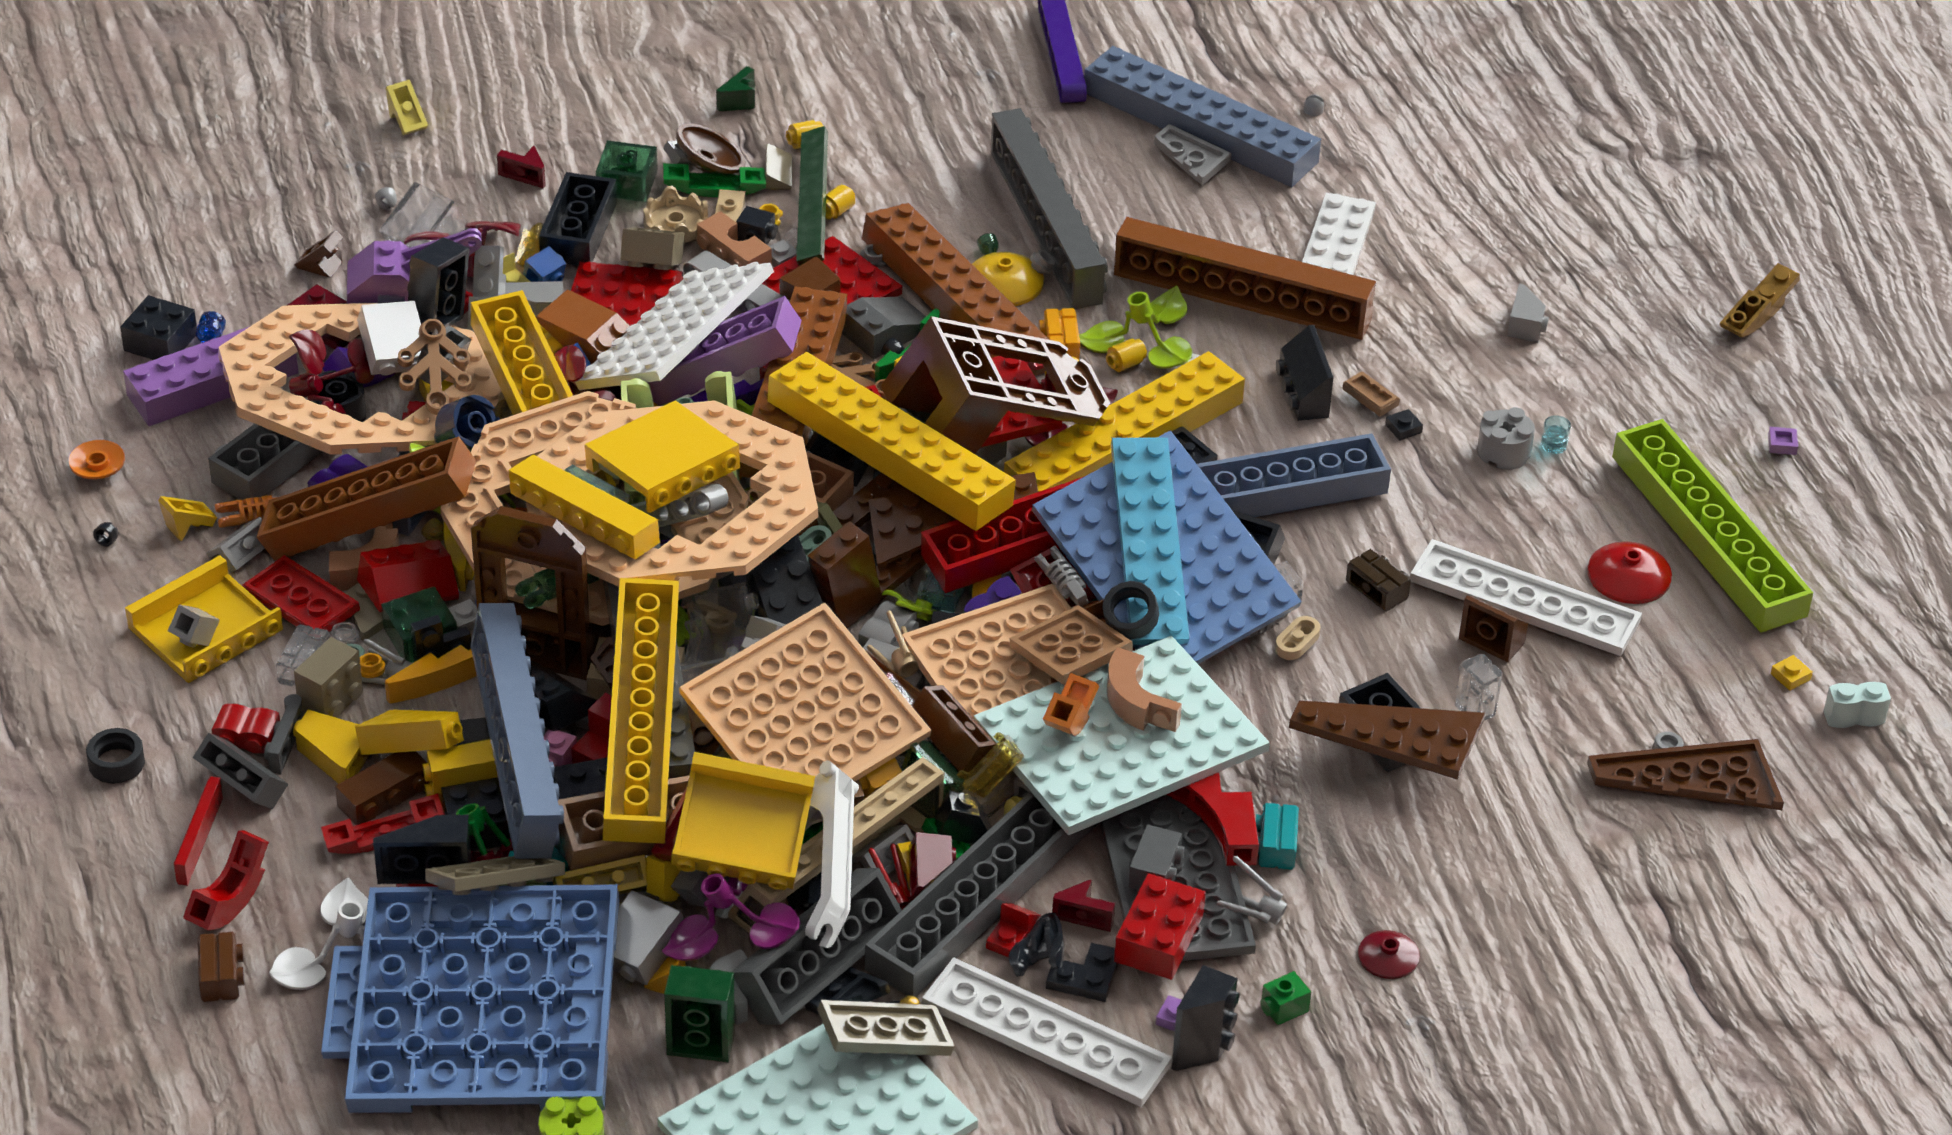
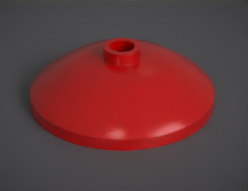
[1587,541,1672,604]

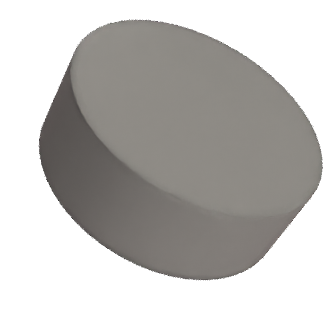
[1653,732,1684,749]

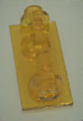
[515,223,543,268]

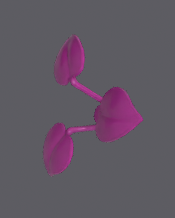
[662,874,800,961]

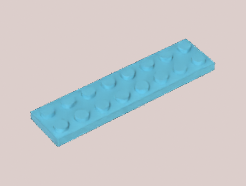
[1111,438,1189,645]

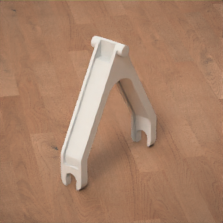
[705,761,859,948]

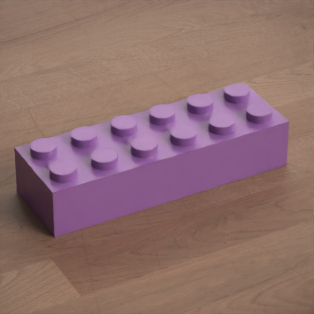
[647,296,802,406]
[123,327,299,426]

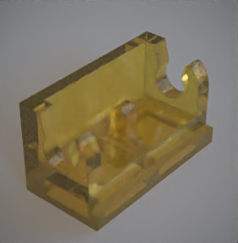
[956,732,1025,798]

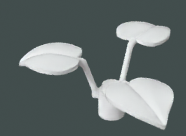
[269,878,368,990]

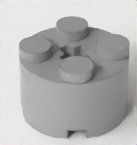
[1477,407,1535,469]

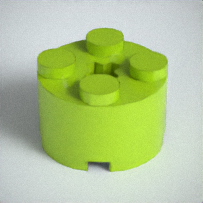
[539,1096,604,1135]

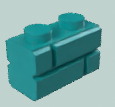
[1256,803,1299,870]

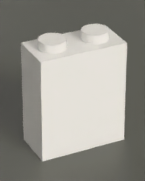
[357,301,421,375]

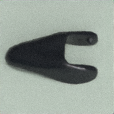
[1009,912,1065,977]

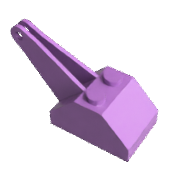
[347,228,482,304]

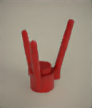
[868,844,911,910]

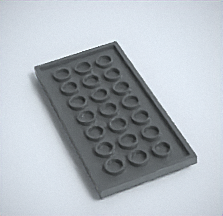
[1100,794,1256,961]

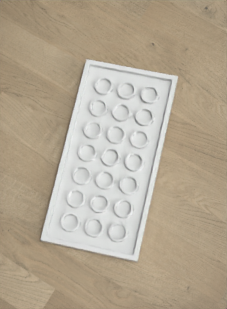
[575,262,774,390]

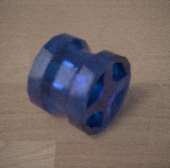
[195,311,226,343]

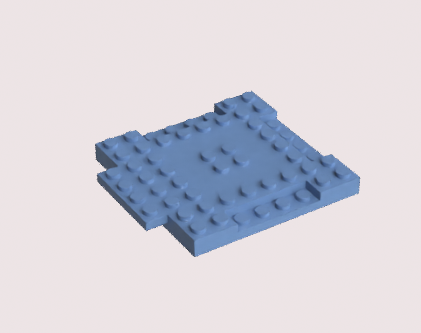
[321,885,619,1113]

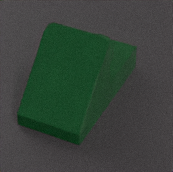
[716,66,756,112]

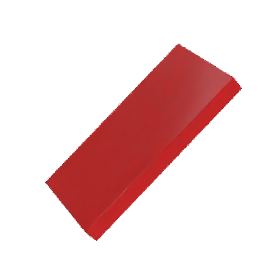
[242,555,360,640]

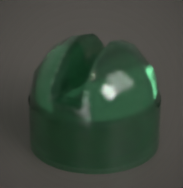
[977,233,999,255]

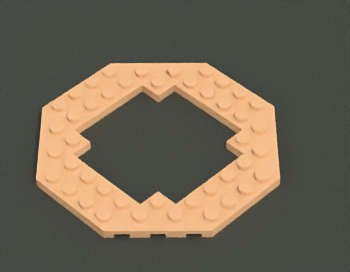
[218,303,508,454]
[441,391,749,626]
[526,401,818,587]

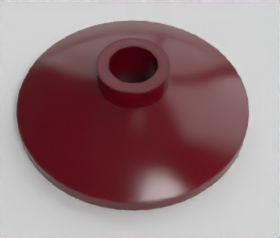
[1358,930,1420,979]

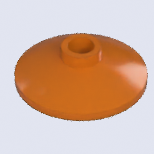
[69,440,125,479]

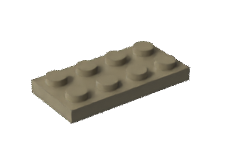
[425,856,565,895]
[818,1000,955,1056]

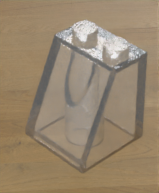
[379,182,469,248]

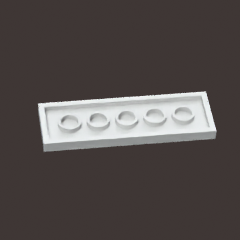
[1302,193,1376,275]

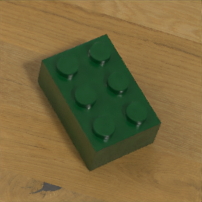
[664,965,735,1063]

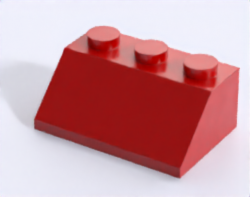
[357,540,459,612]

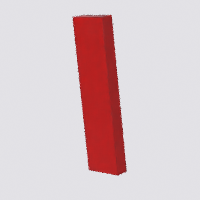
[174,776,223,886]

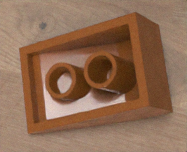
[536,289,630,365]

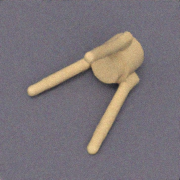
[867,610,919,678]

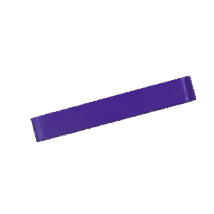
[1038,0,1087,103]

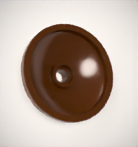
[675,123,746,175]

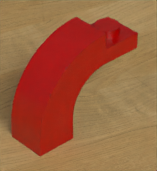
[183,830,269,930]

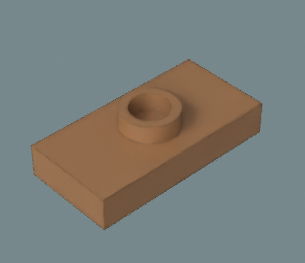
[1342,371,1400,417]

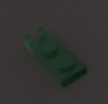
[514,568,599,609]

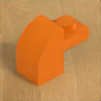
[1043,673,1099,736]

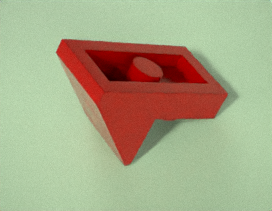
[986,903,1041,958]

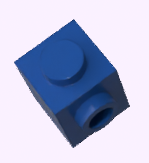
[523,247,566,282]

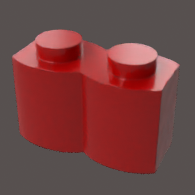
[211,703,280,754]

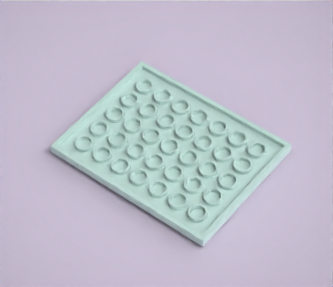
[974,636,1270,835]
[657,1024,978,1135]

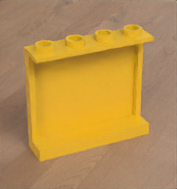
[584,400,740,513]
[125,555,283,683]
[671,752,816,890]

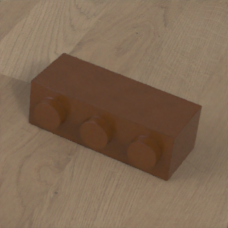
[912,685,997,773]
[335,751,430,825]

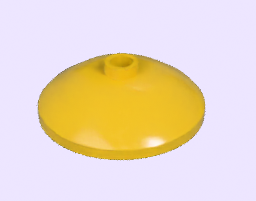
[972,252,1044,306]

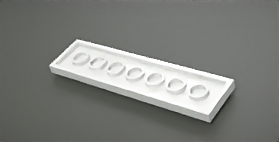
[1410,539,1642,656]
[922,957,1172,1107]

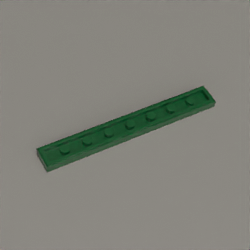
[796,126,828,266]

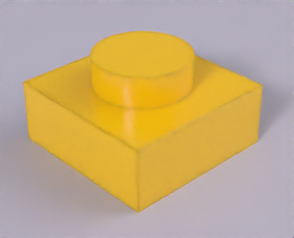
[1770,655,1813,691]

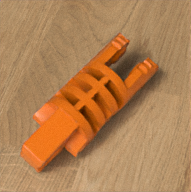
[215,495,278,528]

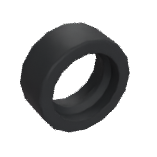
[1102,581,1160,640]
[86,728,145,784]

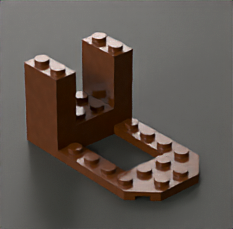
[881,316,1110,454]
[798,472,926,629]
[471,506,612,681]

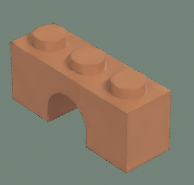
[697,211,772,267]

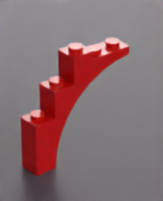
[1166,772,1259,866]

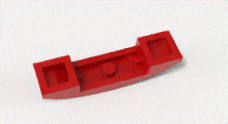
[321,793,445,854]

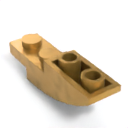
[1719,263,1800,337]

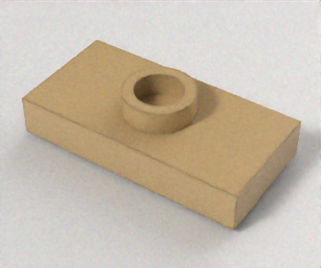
[715,190,745,222]

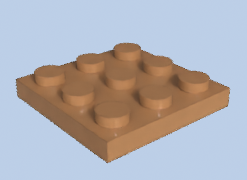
[1009,605,1133,685]

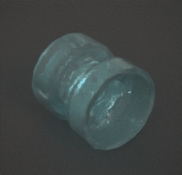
[1541,415,1571,453]

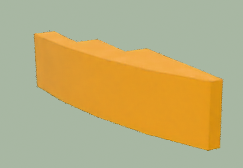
[385,645,477,704]

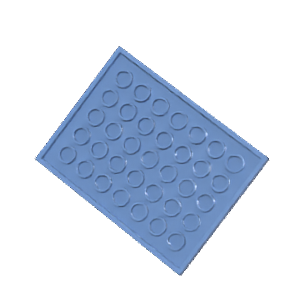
[1032,430,1302,664]

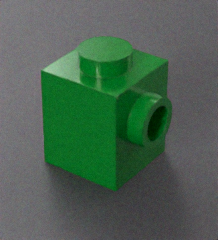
[1260,971,1311,1026]

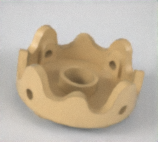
[643,186,708,244]

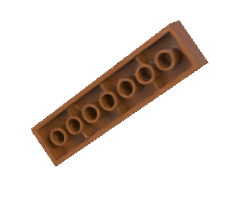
[257,436,476,561]

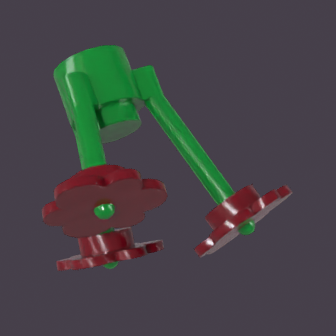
[456,803,513,862]

